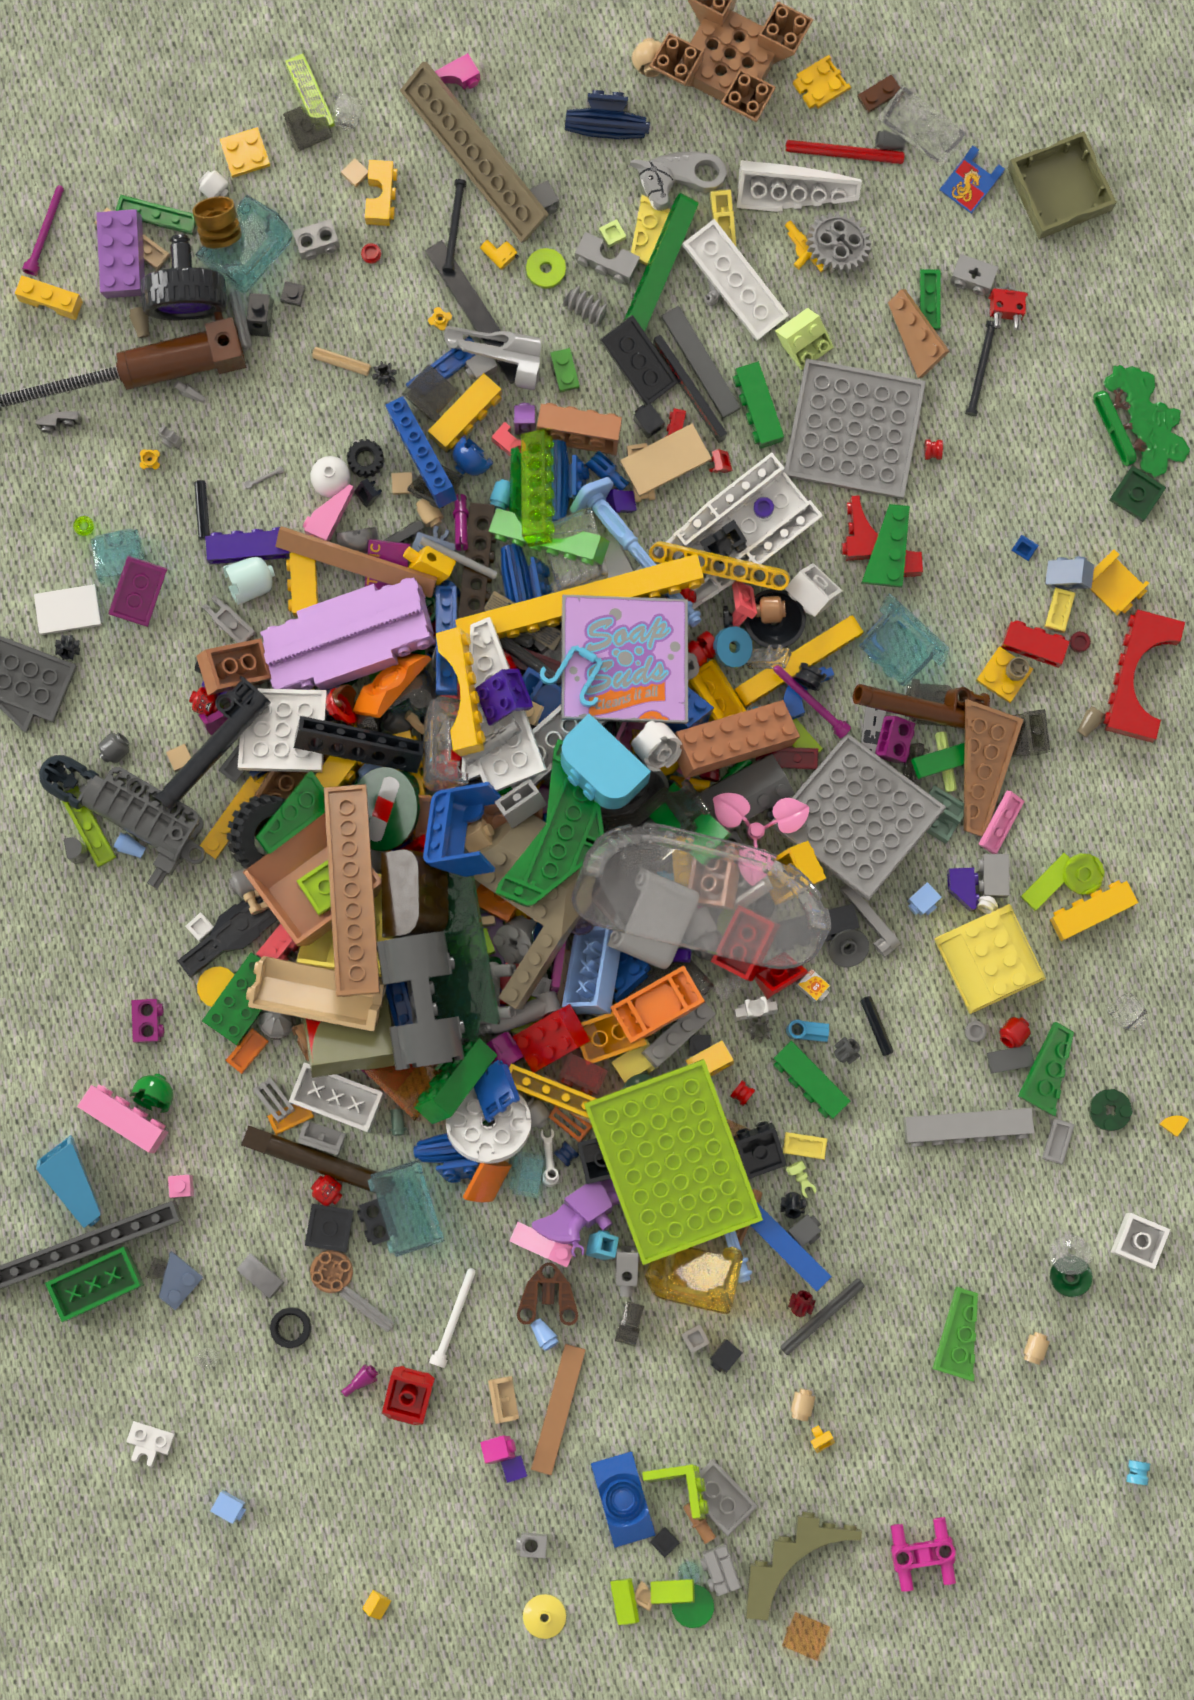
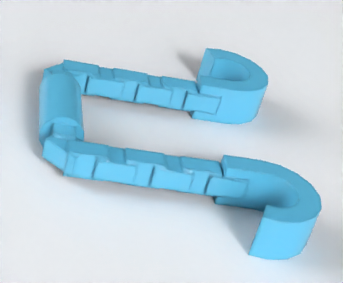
[540,645,603,707]

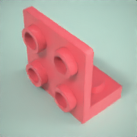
[256,923,300,961]

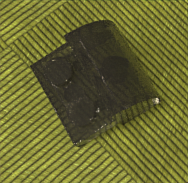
[1011,709,1050,758]

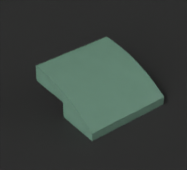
[927,785,964,844]

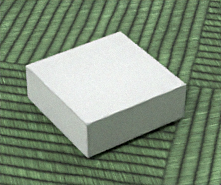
[185,912,214,942]

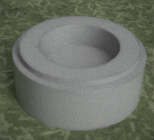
[965,1021,986,1042]

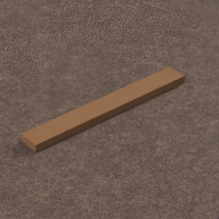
[276,526,438,598]

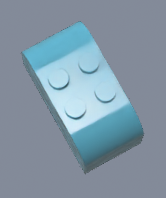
[561,714,651,809]

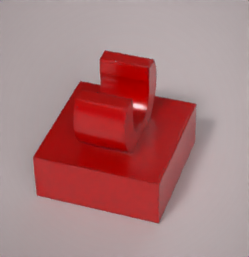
[709,449,733,473]

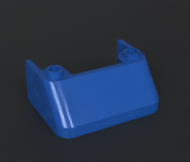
[423,782,502,877]

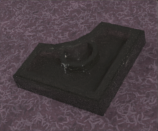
[283,106,333,152]

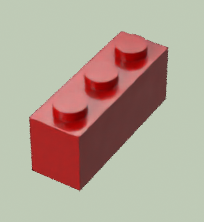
[1001,620,1070,668]

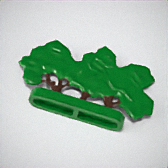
[1093,365,1190,477]

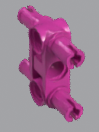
[891,1517,956,1592]

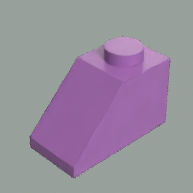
[514,403,536,435]

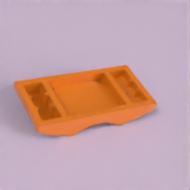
[353,653,431,718]
[610,965,705,1044]

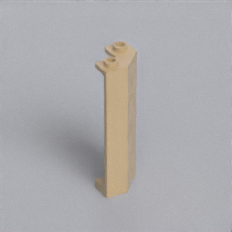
[246,956,387,1031]

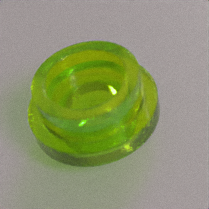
[73,516,94,536]

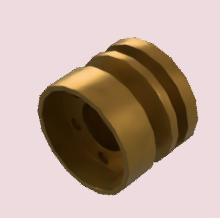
[192,196,242,249]

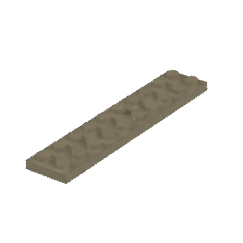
[400,62,549,242]

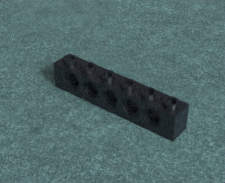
[294,716,424,774]

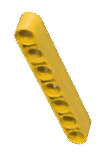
[649,541,790,590]
[735,615,864,707]

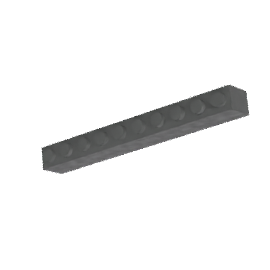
[0,1201,183,1290]

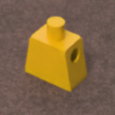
[403,546,456,588]

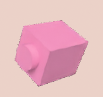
[168,1175,194,1198]

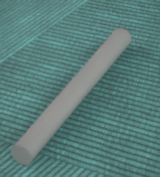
[419,537,498,579]

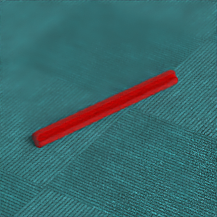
[785,140,905,164]

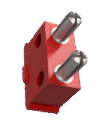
[988,284,1028,330]

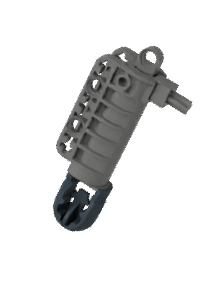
[39,755,206,889]

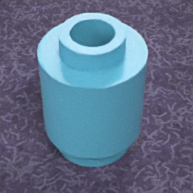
[489,479,510,510]

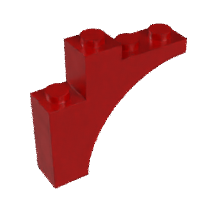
[841,495,923,577]

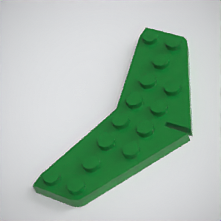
[495,739,605,907]

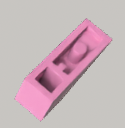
[303,484,355,542]
[510,1222,575,1267]

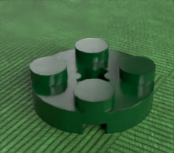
[1089,1089,1133,1131]

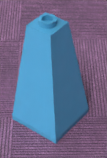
[36,1135,101,1228]

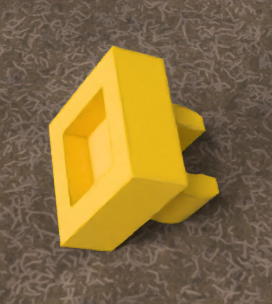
[811,1425,835,1453]

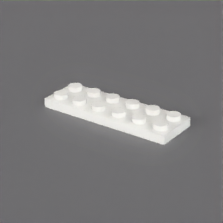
[682,219,789,341]

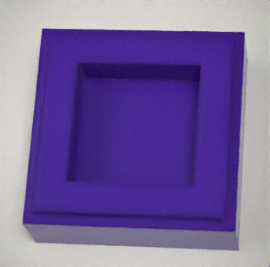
[501,1455,528,1483]

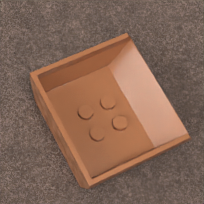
[243,813,382,946]

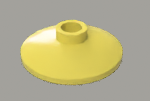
[523,1594,566,1639]

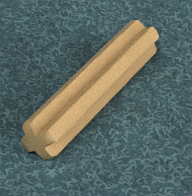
[312,347,371,376]

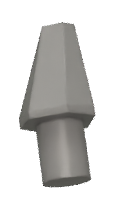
[174,380,205,402]

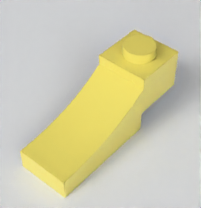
[710,189,736,246]

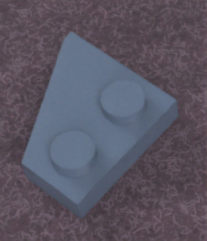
[158,1251,203,1310]

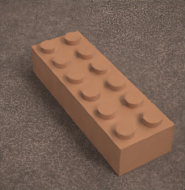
[675,700,800,779]

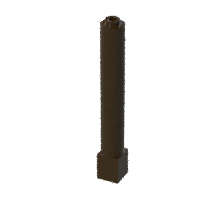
[241,1125,395,1197]

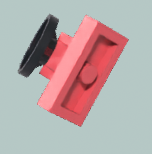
[723,581,757,628]

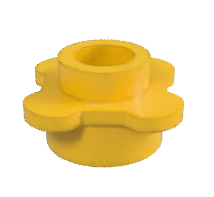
[428,307,452,331]
[139,449,160,470]

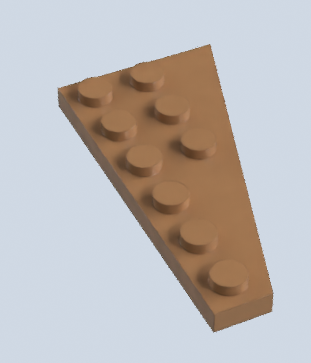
[964,699,1024,837]

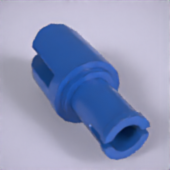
[586,450,629,491]

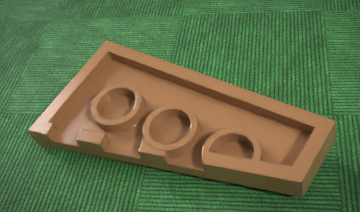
[888,289,950,378]

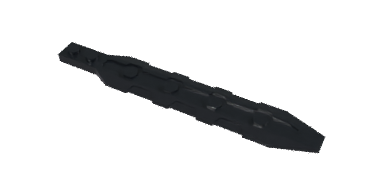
[177,897,278,978]

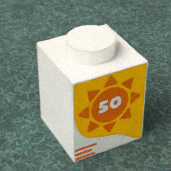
[796,969,830,1002]

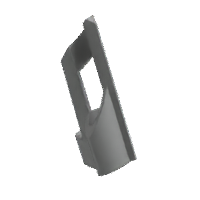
[444,326,541,391]

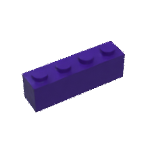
[205,527,291,565]

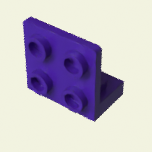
[475,669,534,726]

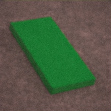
[648,783,731,866]

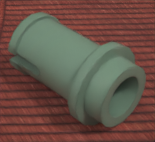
[390,1109,407,1136]

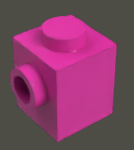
[480,1435,516,1464]

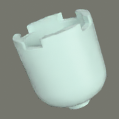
[223,557,275,605]

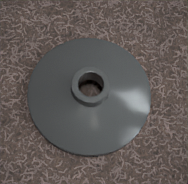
[828,929,869,967]

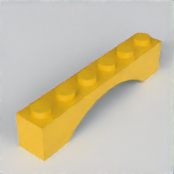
[436,627,485,756]

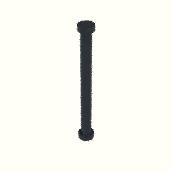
[442,179,467,273]
[965,321,997,417]

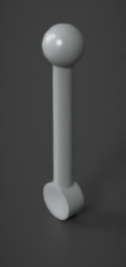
[244,466,284,489]

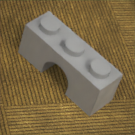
[575,232,640,284]

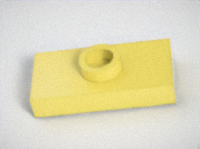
[1044,588,1075,633]
[783,1132,827,1160]

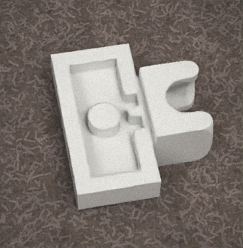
[734,996,778,1021]
[126,1421,175,1468]

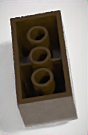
[381,850,449,938]

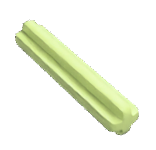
[935,731,957,792]

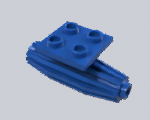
[541,440,589,528]
[501,544,554,603]
[414,1133,480,1183]

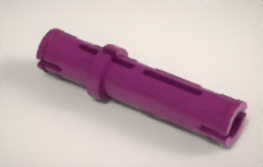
[453,494,469,551]

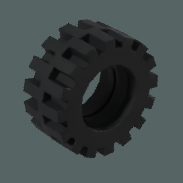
[347,439,384,478]

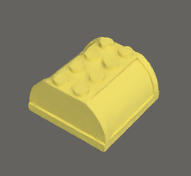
[934,904,1046,1014]

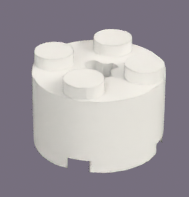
[631,721,682,771]

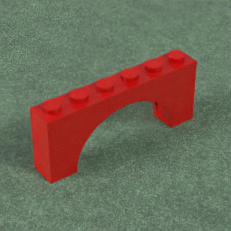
[1103,609,1185,743]

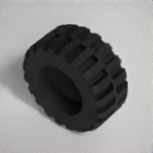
[227,794,286,869]

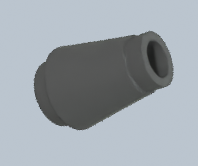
[875,130,906,150]

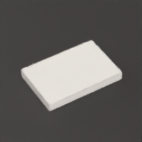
[34,584,102,635]

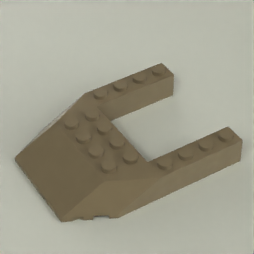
[443,814,595,1009]

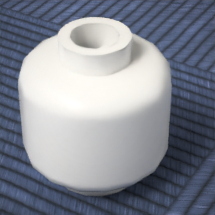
[198,171,229,198]

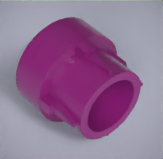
[486,1032,524,1067]

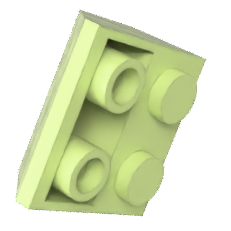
[775,308,834,370]

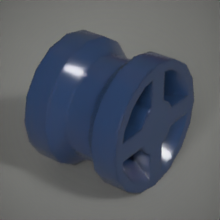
[553,1141,579,1167]

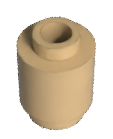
[416,496,444,528]
[1023,1332,1050,1365]
[790,1388,816,1422]

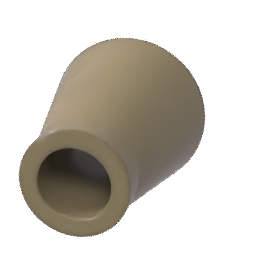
[129,307,150,338]
[1077,706,1105,738]

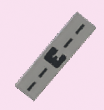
[860,707,886,753]

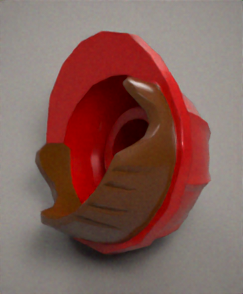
[326,685,357,725]

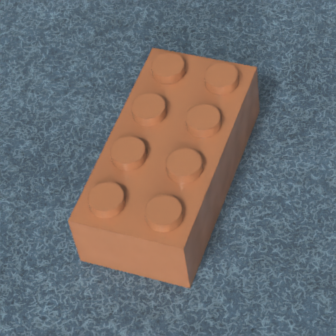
[537,403,622,456]

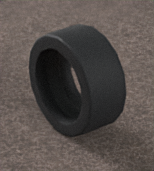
[270,1307,312,1348]

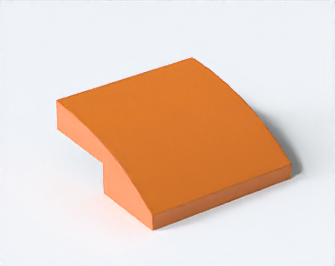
[462,1161,512,1202]

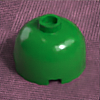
[129,1074,174,1113]

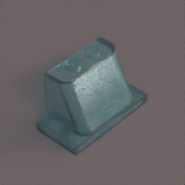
[859,593,950,687]

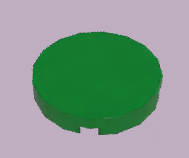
[672,1584,714,1628]

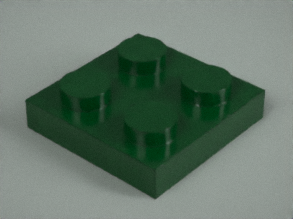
[1109,465,1167,522]

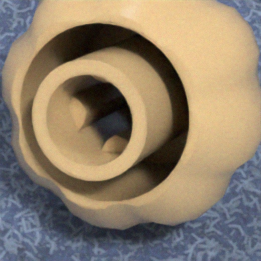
[632,38,662,77]

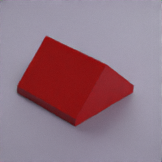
[754,952,808,1000]

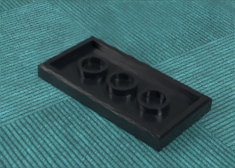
[599,315,679,406]

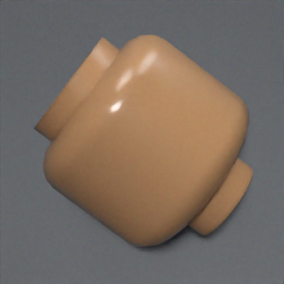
[756,596,786,624]

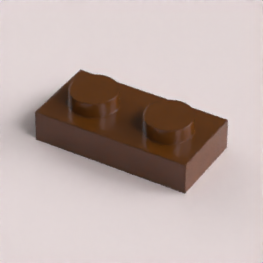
[857,74,902,113]

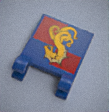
[939,145,1005,214]

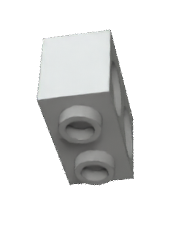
[292,219,340,260]

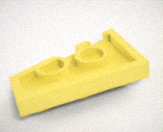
[631,195,670,266]

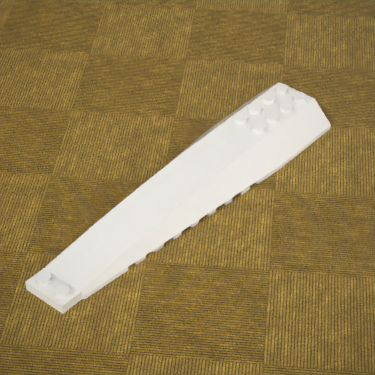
[543,452,823,687]

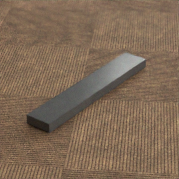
[661,306,741,419]

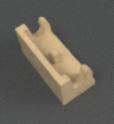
[488,1376,519,1424]

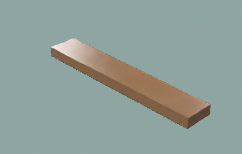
[531,1344,586,1475]

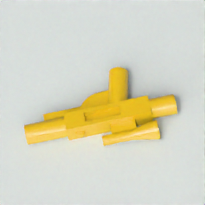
[785,221,827,273]

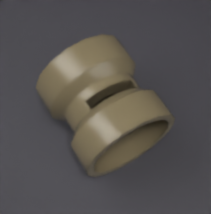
[1006,657,1029,681]

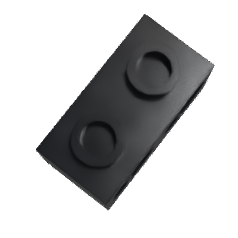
[357,1197,398,1245]

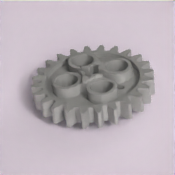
[806,212,872,274]

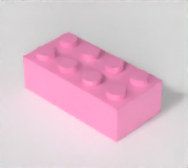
[77,1084,168,1154]

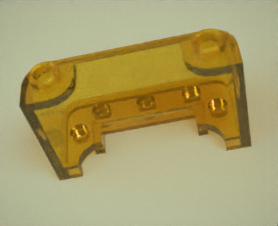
[645,1247,743,1314]

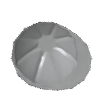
[259,1010,295,1040]

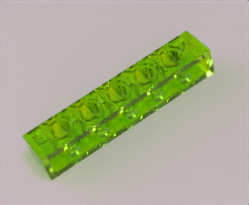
[521,429,555,547]

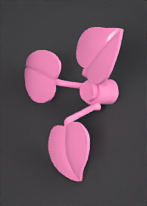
[713,793,809,886]

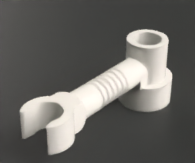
[540,1129,559,1187]

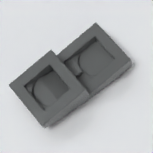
[987,1045,1034,1074]

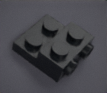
[733,1121,787,1179]

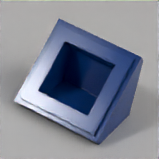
[1011,534,1039,561]

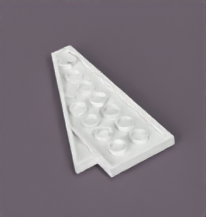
[461,617,547,792]

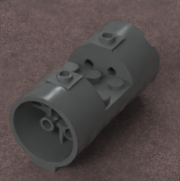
[376,932,465,1070]

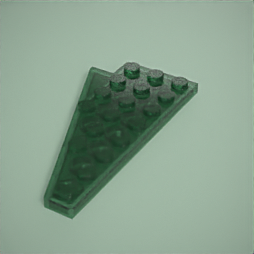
[429,872,500,1041]

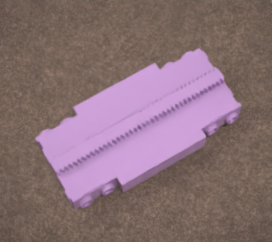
[260,578,436,690]

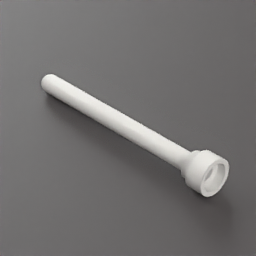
[429,1268,476,1368]

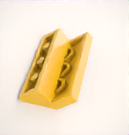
[688,659,746,722]

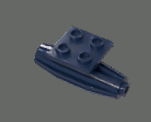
[565,90,650,140]

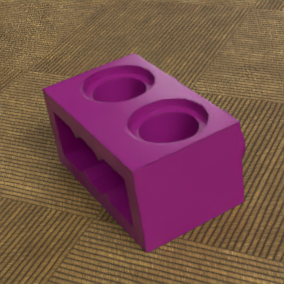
[875,716,916,763]
[131,999,164,1043]

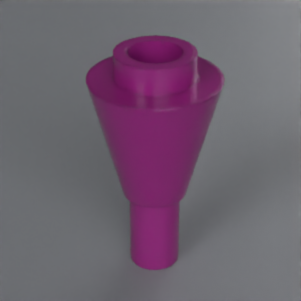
[341,1364,378,1397]

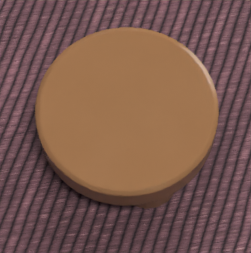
[310,1250,353,1293]

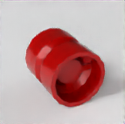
[688,631,716,668]

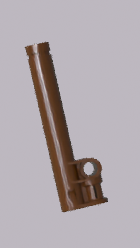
[853,684,990,730]

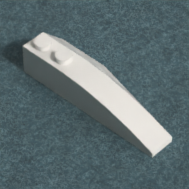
[736,160,862,212]

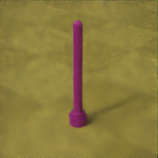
[22,185,64,276]
[773,665,851,739]

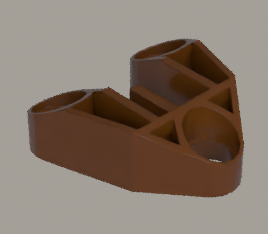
[517,1262,579,1326]

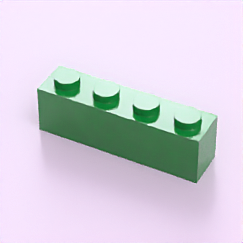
[733,361,784,449]
[772,1041,850,1119]

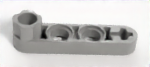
[840,884,901,958]

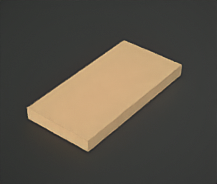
[620,423,712,497]

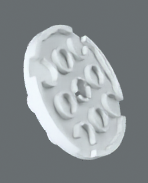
[446,1087,531,1163]

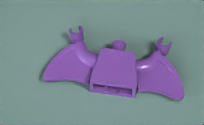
[532,1179,620,1257]

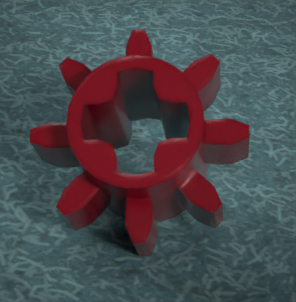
[788,1290,816,1317]

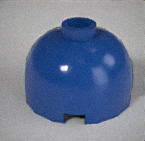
[453,436,493,476]

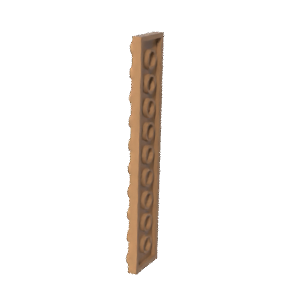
[324,784,380,997]

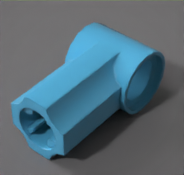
[786,1020,829,1042]

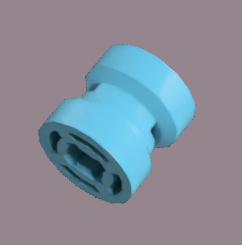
[1126,1460,1150,1485]

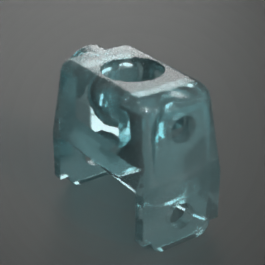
[91,529,146,584]

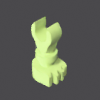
[785,1160,816,1198]

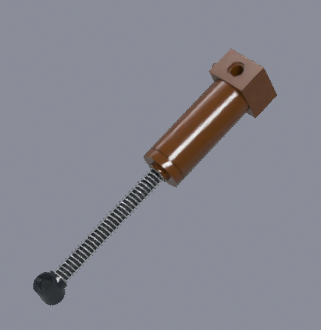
[0,312,247,411]

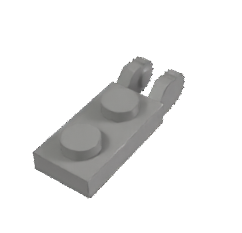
[202,595,256,643]

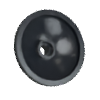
[744,589,806,649]

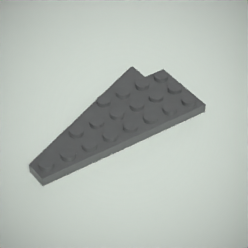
[0,636,77,733]

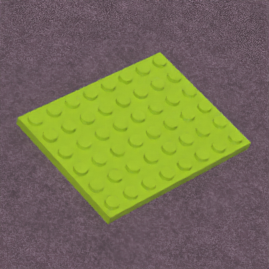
[584,1059,763,1265]

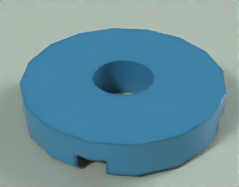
[713,626,753,668]

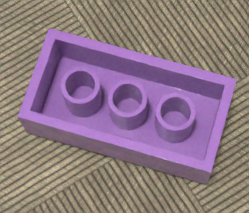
[96,209,145,298]

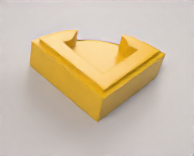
[1159,1116,1189,1137]

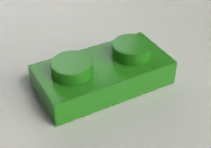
[550,348,580,392]

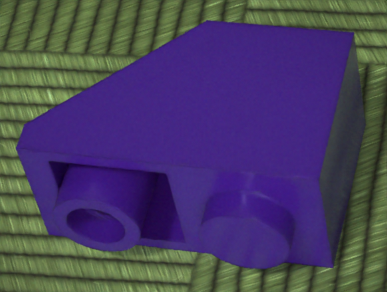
[947,868,979,912]

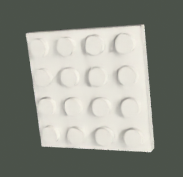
[238,689,328,772]

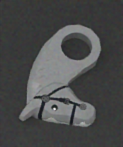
[630,151,727,211]

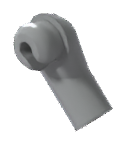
[704,279,721,306]

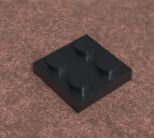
[305,1204,354,1253]

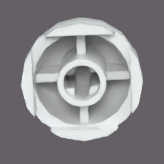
[310,456,351,498]

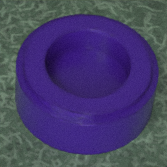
[753,497,774,519]

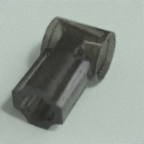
[615,1301,644,1347]

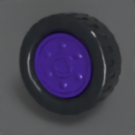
[141,234,227,321]

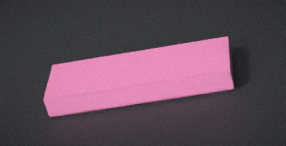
[978,790,1025,854]

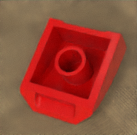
[382,1366,435,1425]

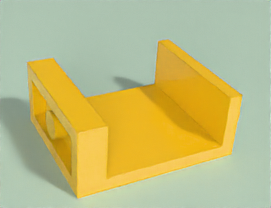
[1090,549,1149,616]

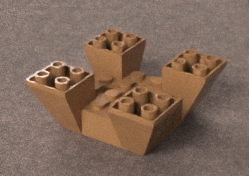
[649,0,813,123]

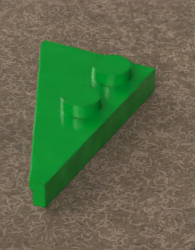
[510,447,544,523]

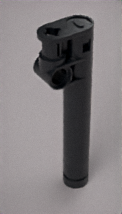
[155,676,271,810]

